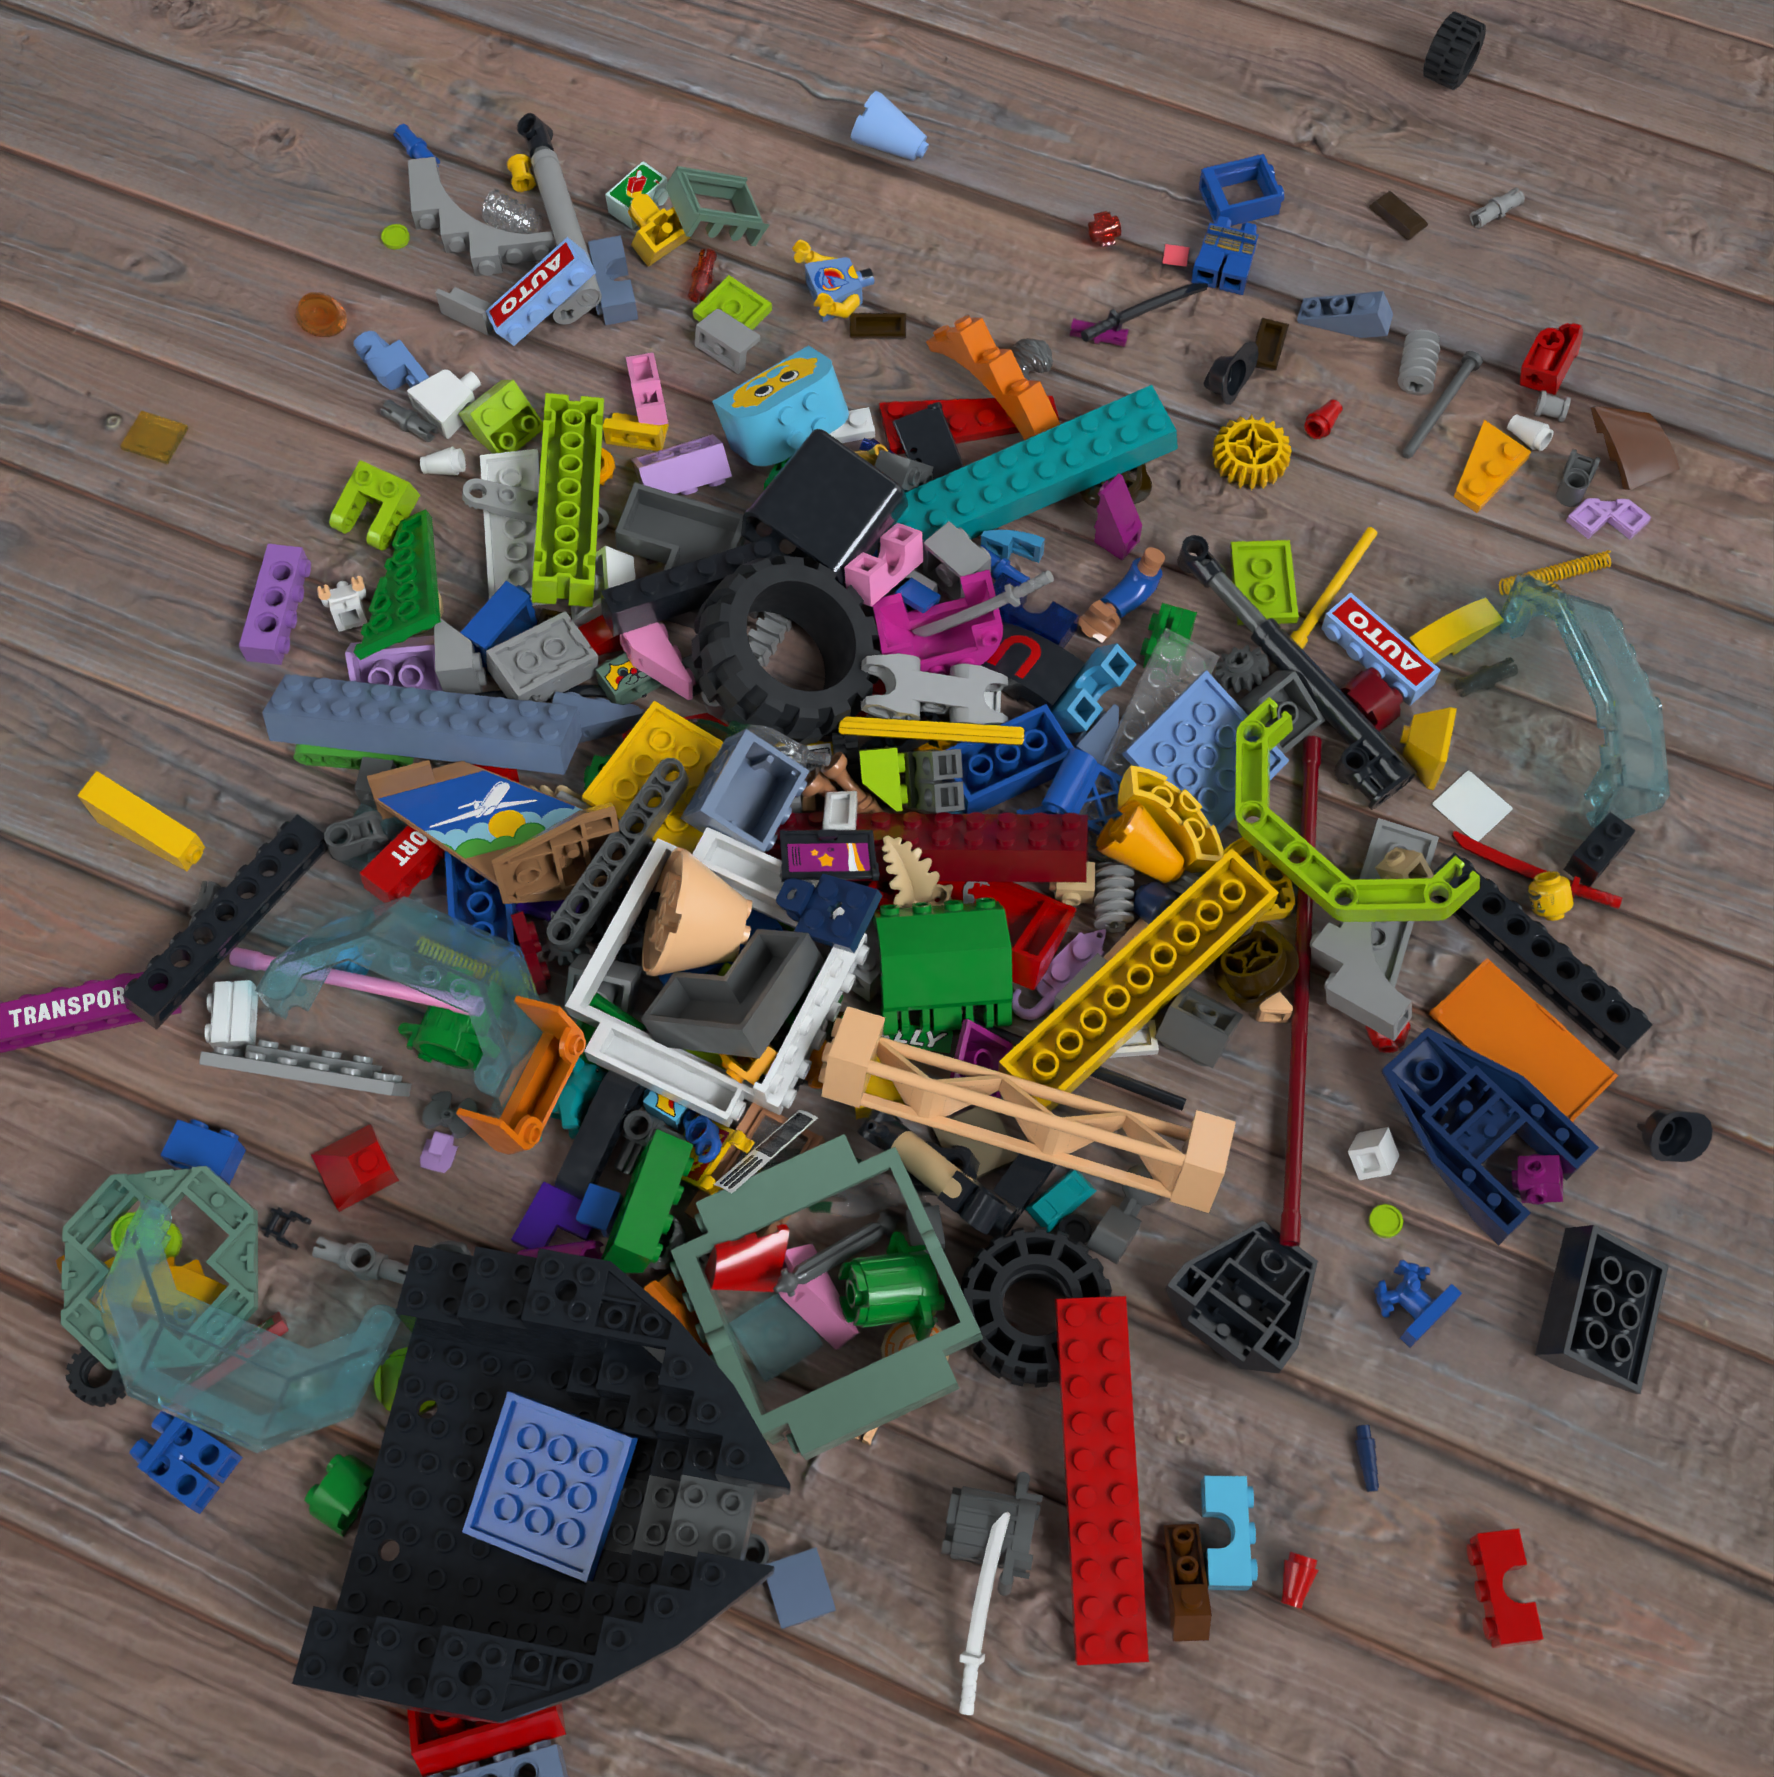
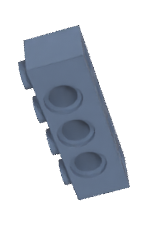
[427,1740,568,1777]

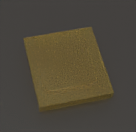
[120,411,189,464]

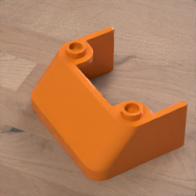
[456,996,586,1155]

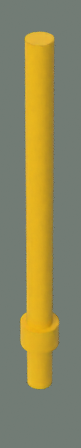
[1290,527,1377,649]

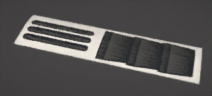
[714,1110,818,1194]

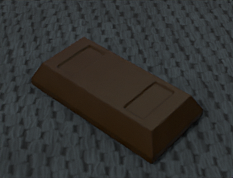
[1369,191,1428,240]
[850,313,906,339]
[1255,318,1289,371]

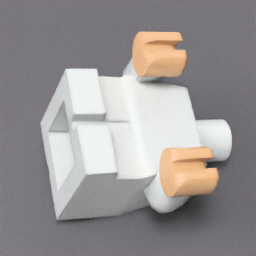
[317,576,367,632]

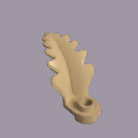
[882,836,940,908]

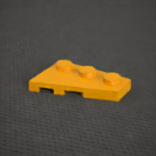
[1454,420,1531,513]

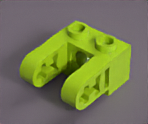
[329,460,420,551]

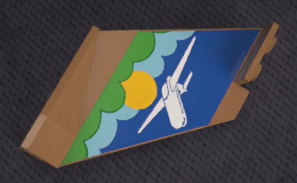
[367,760,631,904]

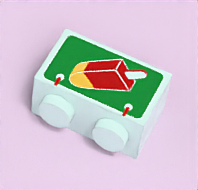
[605,161,669,230]

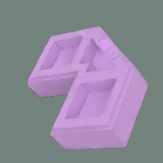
[1566,498,1651,540]

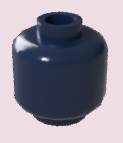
[1133,881,1179,924]

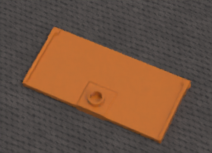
[1429,958,1618,1122]

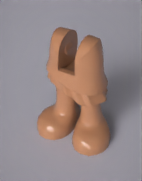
[801,752,884,813]

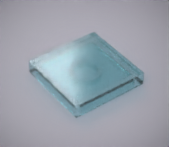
[729,1293,823,1383]

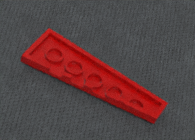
[879,396,1059,455]

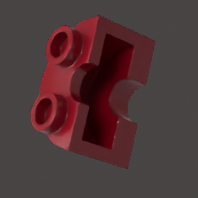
[1339,667,1403,732]

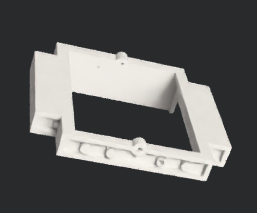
[565,827,870,1127]

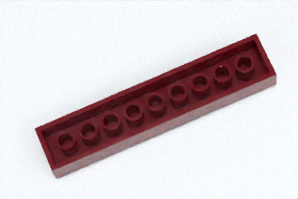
[765,811,1088,883]

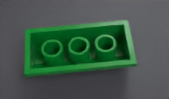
[600,1129,694,1273]

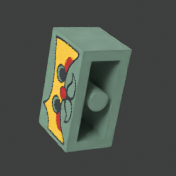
[596,653,663,705]

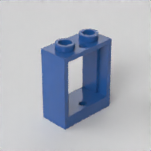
[1199,154,1284,226]
[460,581,537,676]

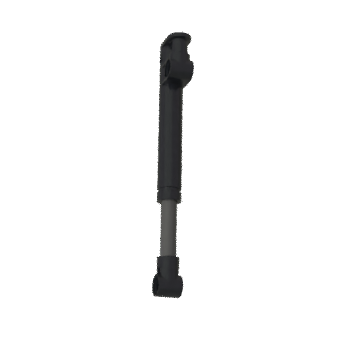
[1177,535,1417,810]

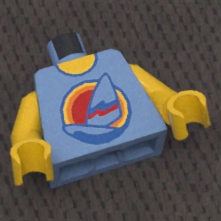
[792,240,875,322]

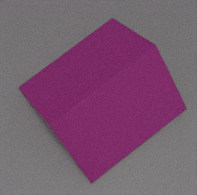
[949,1019,1013,1099]

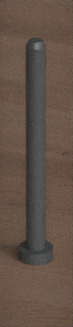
[1403,351,1483,459]

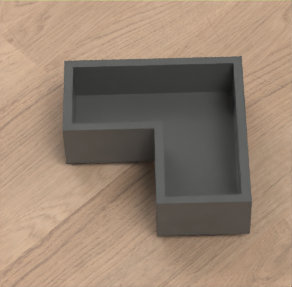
[615,482,746,629]
[641,929,824,1059]

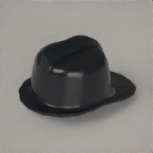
[1204,341,1259,405]
[1637,1109,1713,1162]

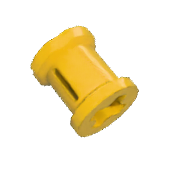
[507,154,536,192]

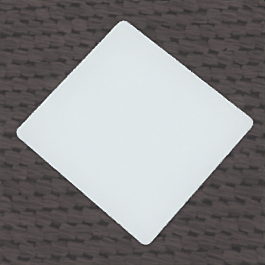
[1432,771,1513,841]

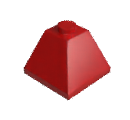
[311,1124,399,1212]

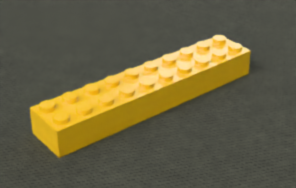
[998,849,1279,1111]

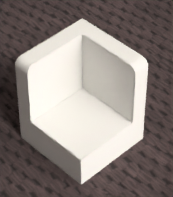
[1348,1127,1399,1180]

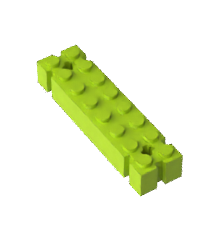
[532,393,604,607]

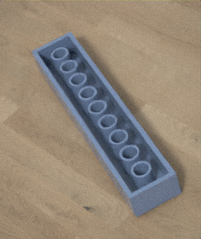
[262,674,582,775]

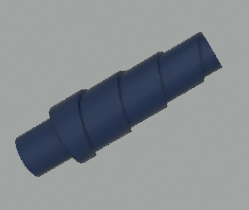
[1355,1425,1379,1492]

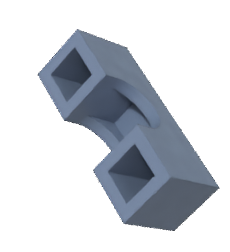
[588,235,638,326]

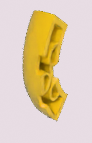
[1118,765,1224,873]

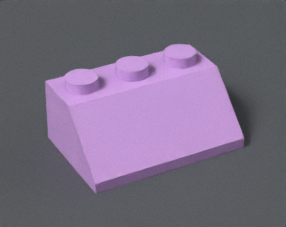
[631,434,732,495]
[345,635,443,691]

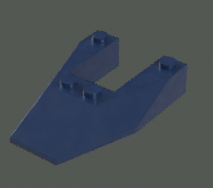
[1381,1028,1599,1246]

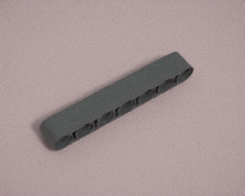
[547,758,689,952]

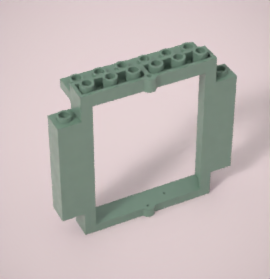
[670,1134,983,1460]

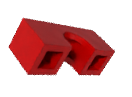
[1467,1528,1544,1648]

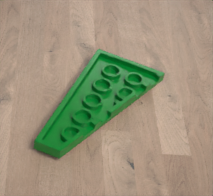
[354,509,441,660]

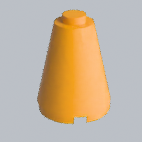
[1096,799,1185,883]

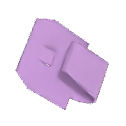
[420,1131,458,1173]

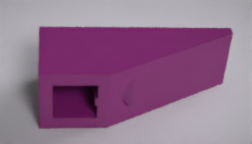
[1094,473,1142,561]

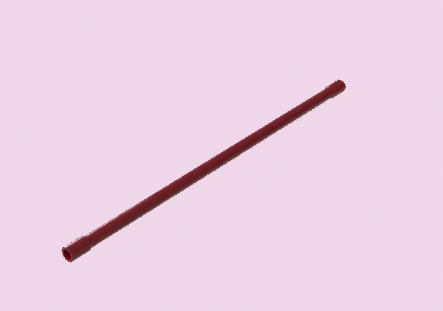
[1280,736,1322,1247]

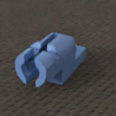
[353,331,429,390]

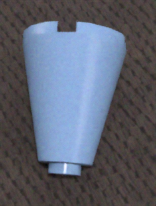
[850,91,929,161]

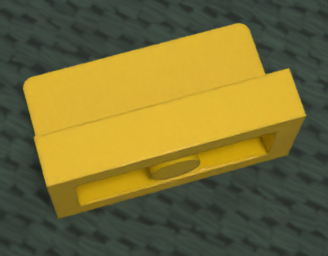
[603,413,669,451]

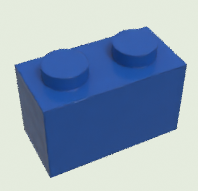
[160,1119,246,1185]

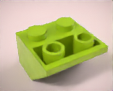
[458,379,543,454]
[859,747,908,812]

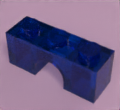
[993,572,1079,649]

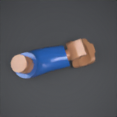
[1076,547,1165,643]

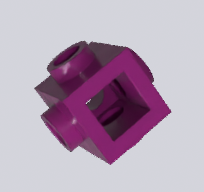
[1512,1154,1563,1205]

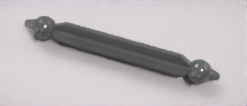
[773,1211,900,1297]

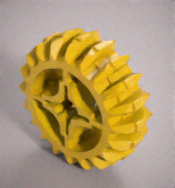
[1212,414,1292,491]

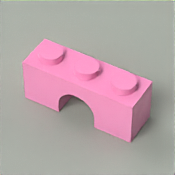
[844,522,923,607]

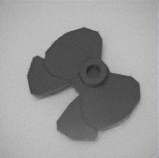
[422,1091,478,1139]

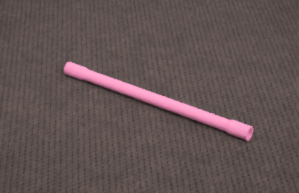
[230,947,486,1017]

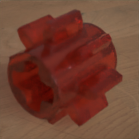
[1088,211,1121,248]

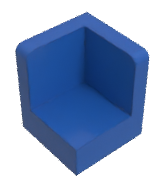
[895,577,941,613]
[576,1183,623,1238]

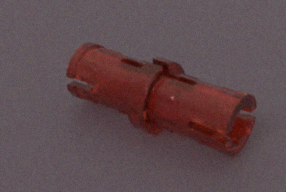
[688,249,717,303]

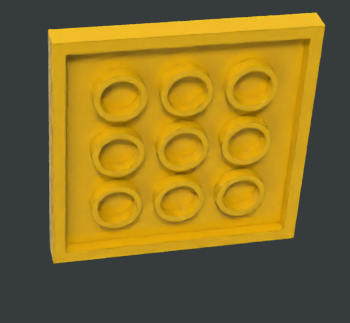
[582,701,723,854]

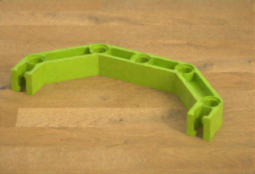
[1235,697,1480,922]

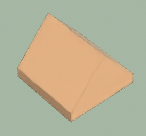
[1256,991,1293,1023]

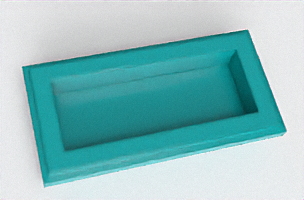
[1025,1169,1096,1233]

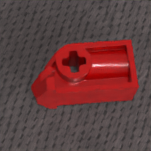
[1520,323,1583,395]

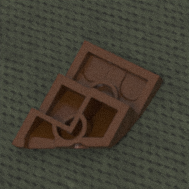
[1590,406,1680,490]

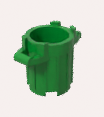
[398,972,502,1072]
[838,1232,945,1342]

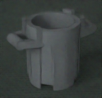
[941,1472,1043,1596]

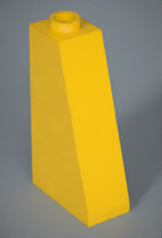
[77,771,205,872]

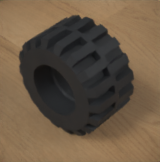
[1423,11,1486,90]

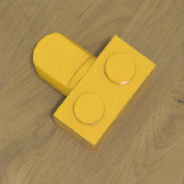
[628,194,690,267]

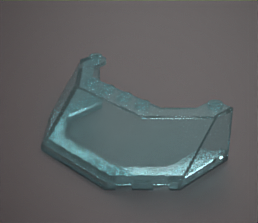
[1498,573,1670,828]
[255,896,543,1115]
[97,1195,401,1453]

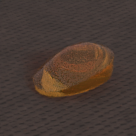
[295,292,348,337]

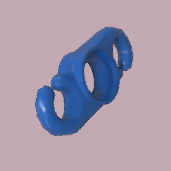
[682,1109,722,1164]

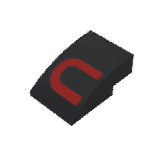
[980,622,1085,709]

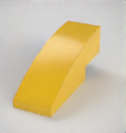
[1409,597,1504,664]

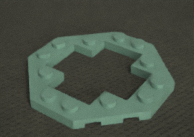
[61,1166,258,1371]

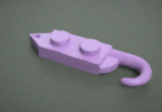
[1012,929,1106,1020]

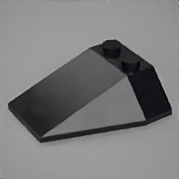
[1165,1220,1318,1374]

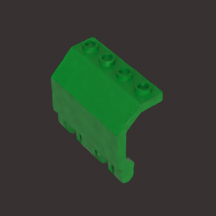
[872,897,1013,1036]

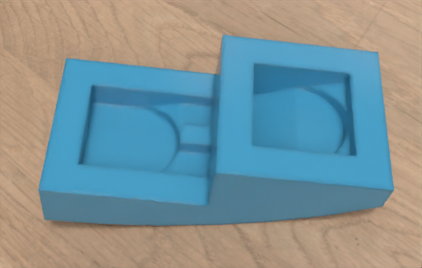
[981,530,1045,563]

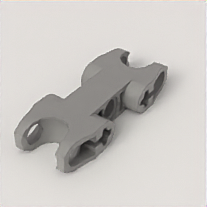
[861,653,1008,725]

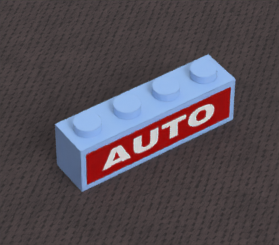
[486,237,596,346]
[1321,592,1440,706]

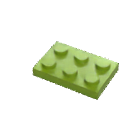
[1230,540,1299,625]

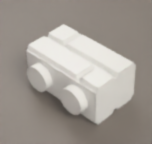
[205,980,259,1051]

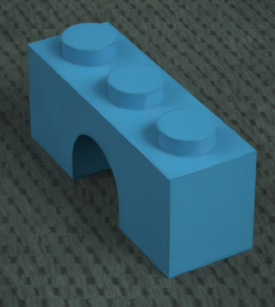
[1050,643,1137,734]

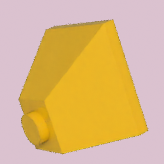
[1400,707,1457,790]

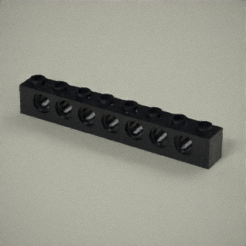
[123,814,328,1030]
[1433,852,1653,1061]

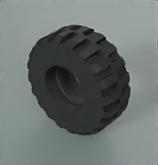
[958,1227,1112,1388]

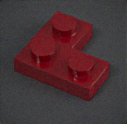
[511,911,551,996]

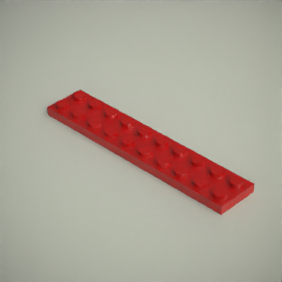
[1055,1296,1149,1666]

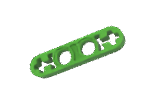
[294,744,414,770]

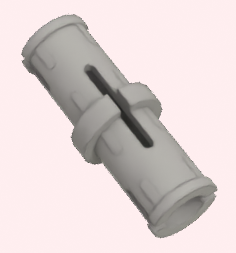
[1470,187,1525,229]

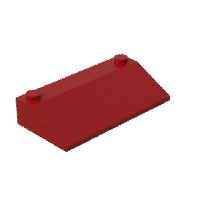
[868,881,1077,991]

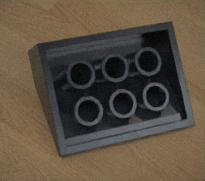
[1535,1225,1669,1394]

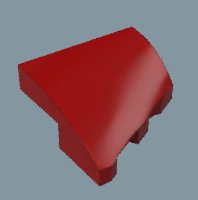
[704,1224,789,1292]

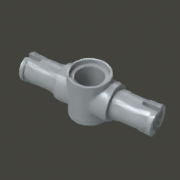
[312,1236,408,1284]

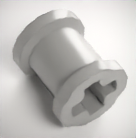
[1534,390,1571,422]

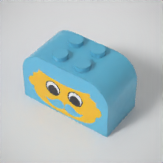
[712,345,849,466]

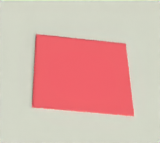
[1162,244,1190,267]

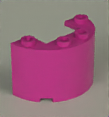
[873,570,1003,676]

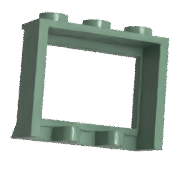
[665,166,770,246]

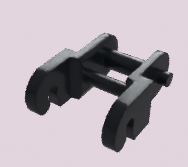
[260,1207,312,1250]

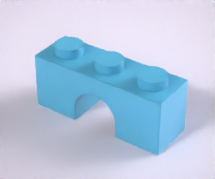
[1201,1476,1258,1591]

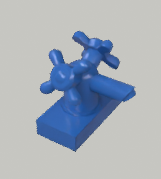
[1374,1260,1462,1348]

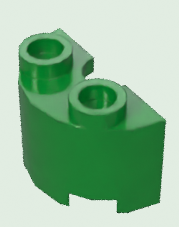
[304,1454,374,1537]

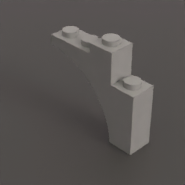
[1310,922,1412,1041]

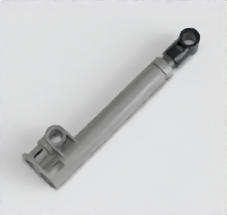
[517,113,602,325]

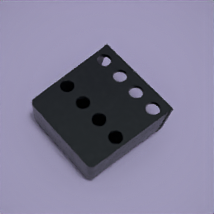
[741,429,908,588]

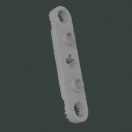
[462,478,609,536]

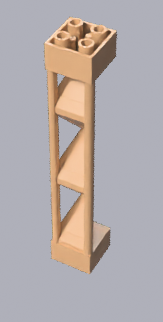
[818,1006,1236,1213]

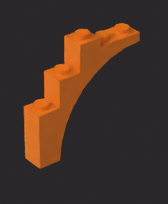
[926,315,1061,440]

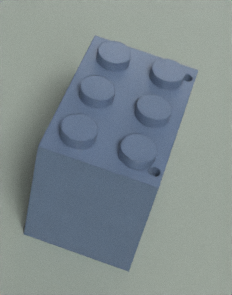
[680,729,809,852]

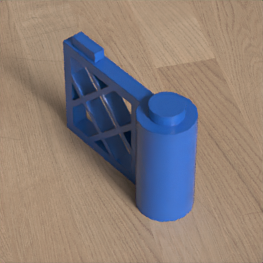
[1042,748,1123,835]

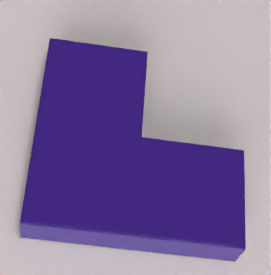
[511,1182,594,1249]

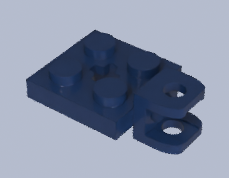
[776,874,883,954]

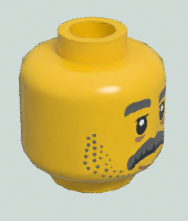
[1528,871,1574,921]

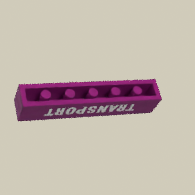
[0,972,182,1053]

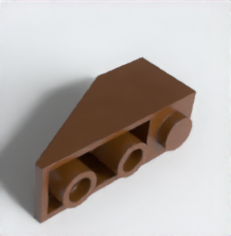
[1163,1524,1212,1641]

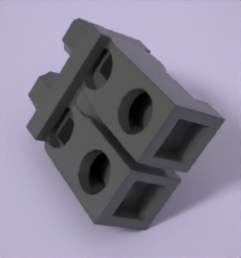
[904,749,965,813]

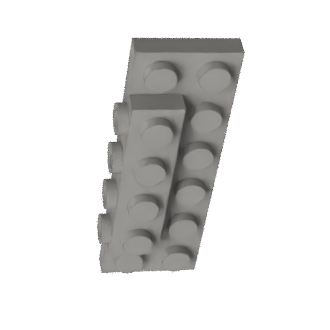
[199,1040,412,1097]

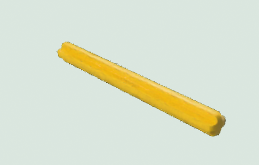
[838,716,1024,745]

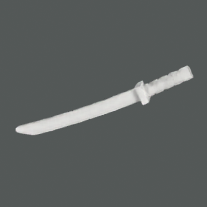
[959,1512,1010,1715]

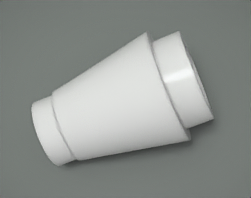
[1507,414,1554,451]
[420,446,466,475]

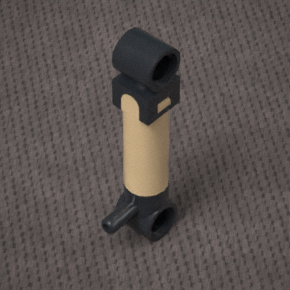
[857,1109,1007,1235]

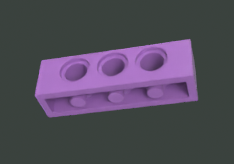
[239,544,311,665]

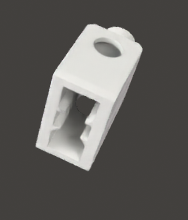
[407,369,481,439]

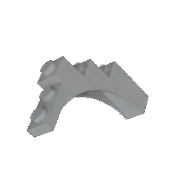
[408,157,556,276]

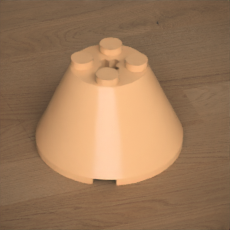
[642,847,752,976]

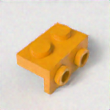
[719,1044,778,1086]

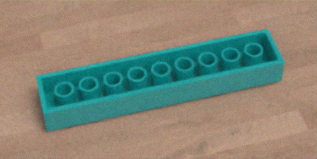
[896,385,1178,542]

